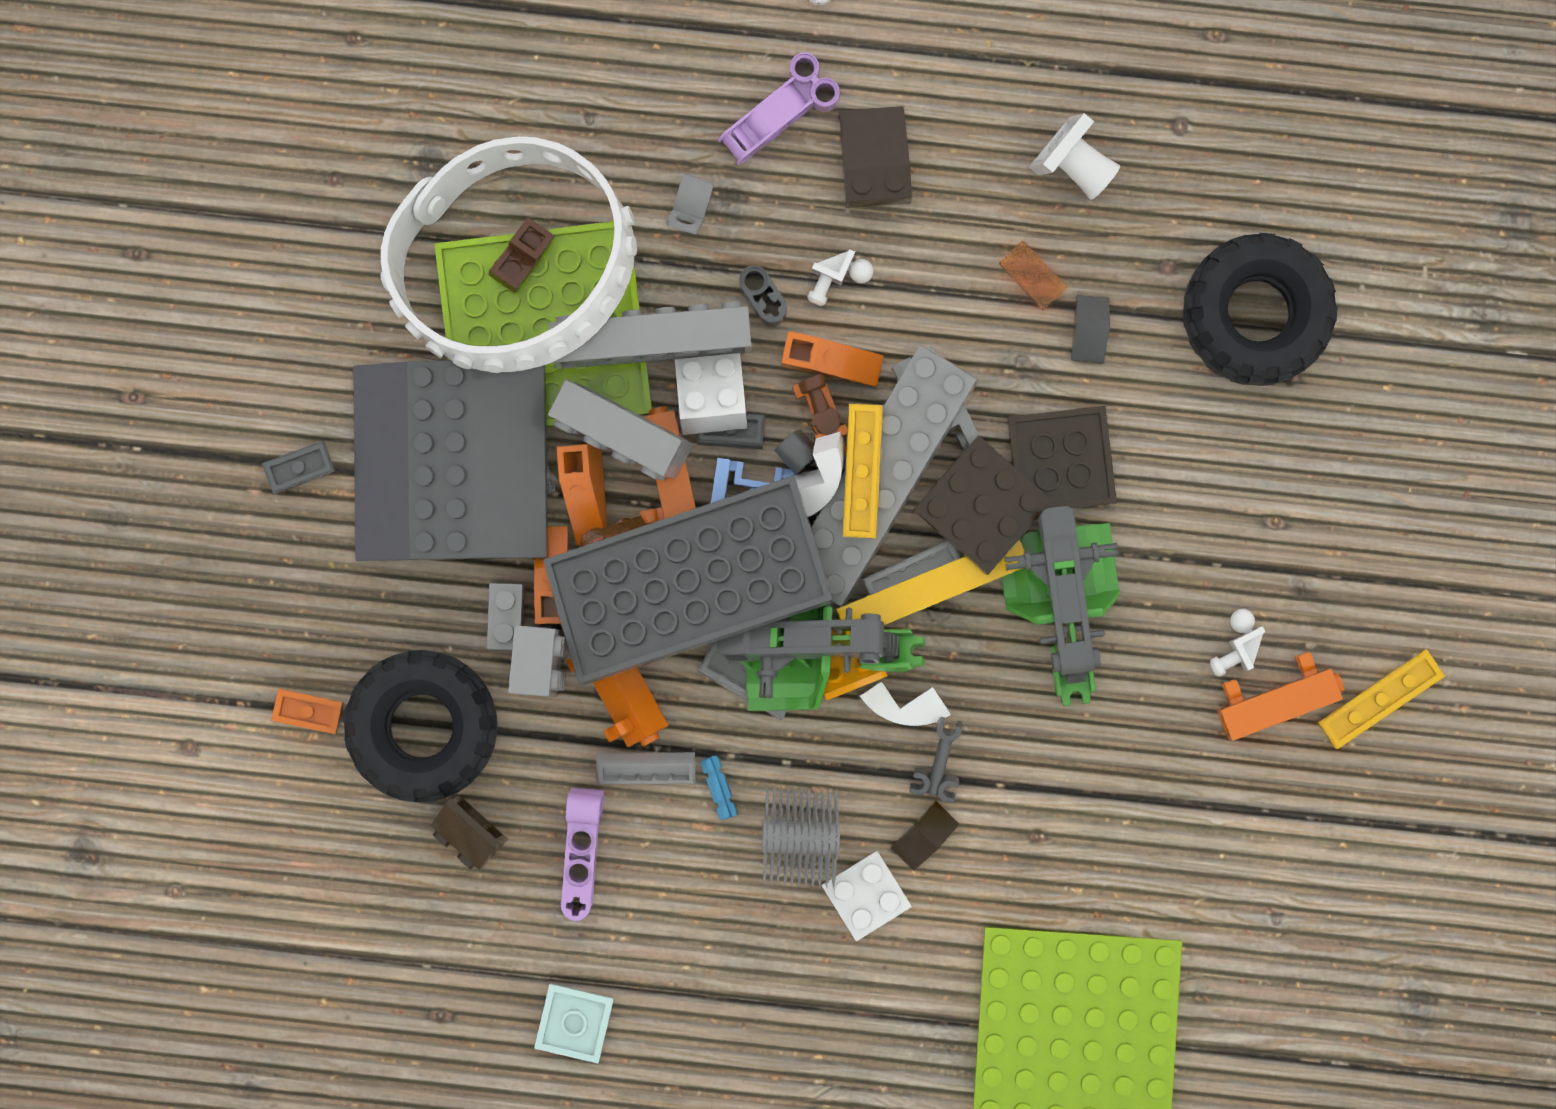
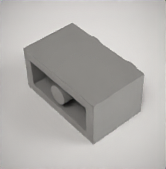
[487,583,526,651]

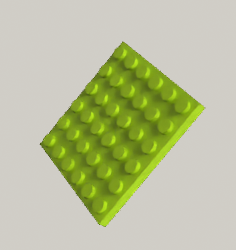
[434,221,652,427]
[973,927,1182,1109]

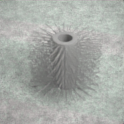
[761,787,840,888]

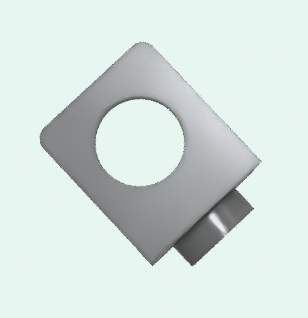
[666,173,714,234]

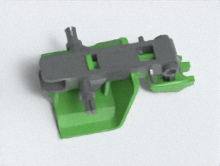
[1002,506,1120,707]
[716,604,926,711]

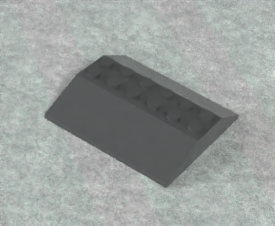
[353,360,548,561]

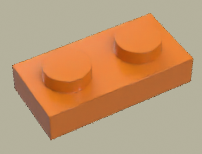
[271,689,344,734]

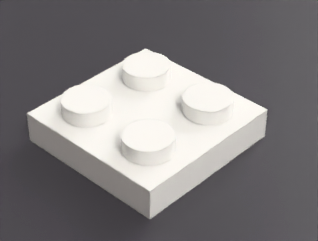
[821,850,912,941]

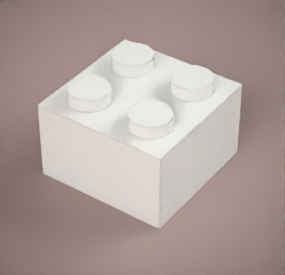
[675,353,748,435]

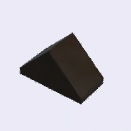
[891,801,959,871]

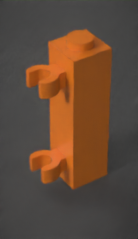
[639,406,696,526]
[1216,652,1345,741]
[566,658,669,747]

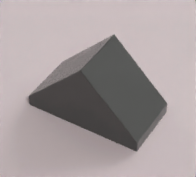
[1071,295,1110,363]

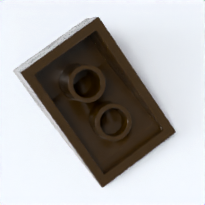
[839,106,912,208]
[430,795,508,870]

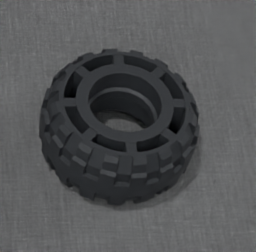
[1182,233,1338,386]
[343,650,498,802]

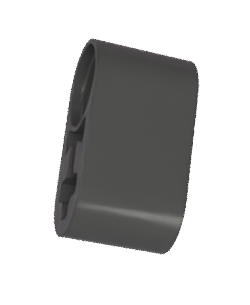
[739,266,787,326]
[774,429,815,475]

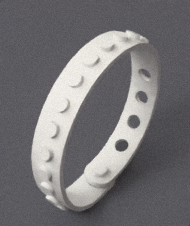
[380,136,637,373]

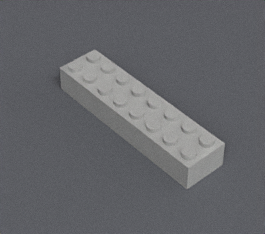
[811,345,980,606]

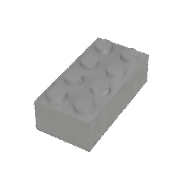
[548,379,694,481]
[508,625,569,697]

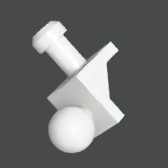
[807,249,874,306]
[1209,609,1265,677]

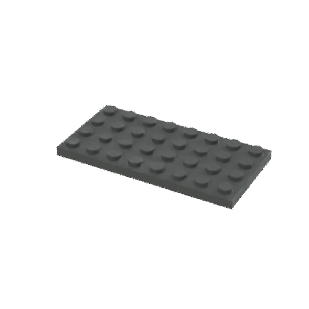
[543,475,834,686]

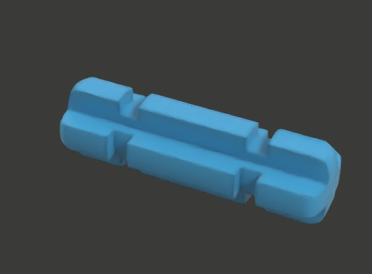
[701,756,738,820]

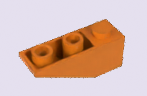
[781,331,884,388]
[557,444,608,545]
[534,526,569,625]

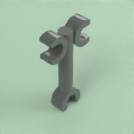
[909,717,962,803]

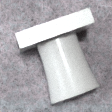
[1029,113,1120,200]

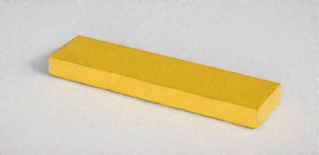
[843,404,883,539]
[1317,649,1445,749]

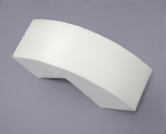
[794,431,845,517]
[859,682,951,726]

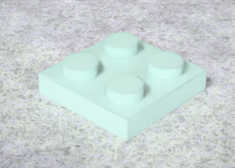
[534,983,614,1063]

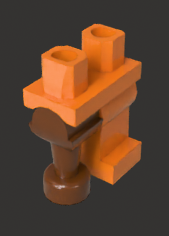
[792,374,848,456]

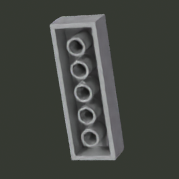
[549,302,752,369]

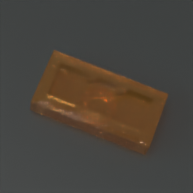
[999,241,1068,311]

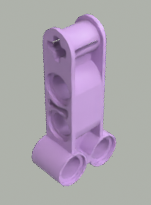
[718,52,840,165]
[561,787,604,921]

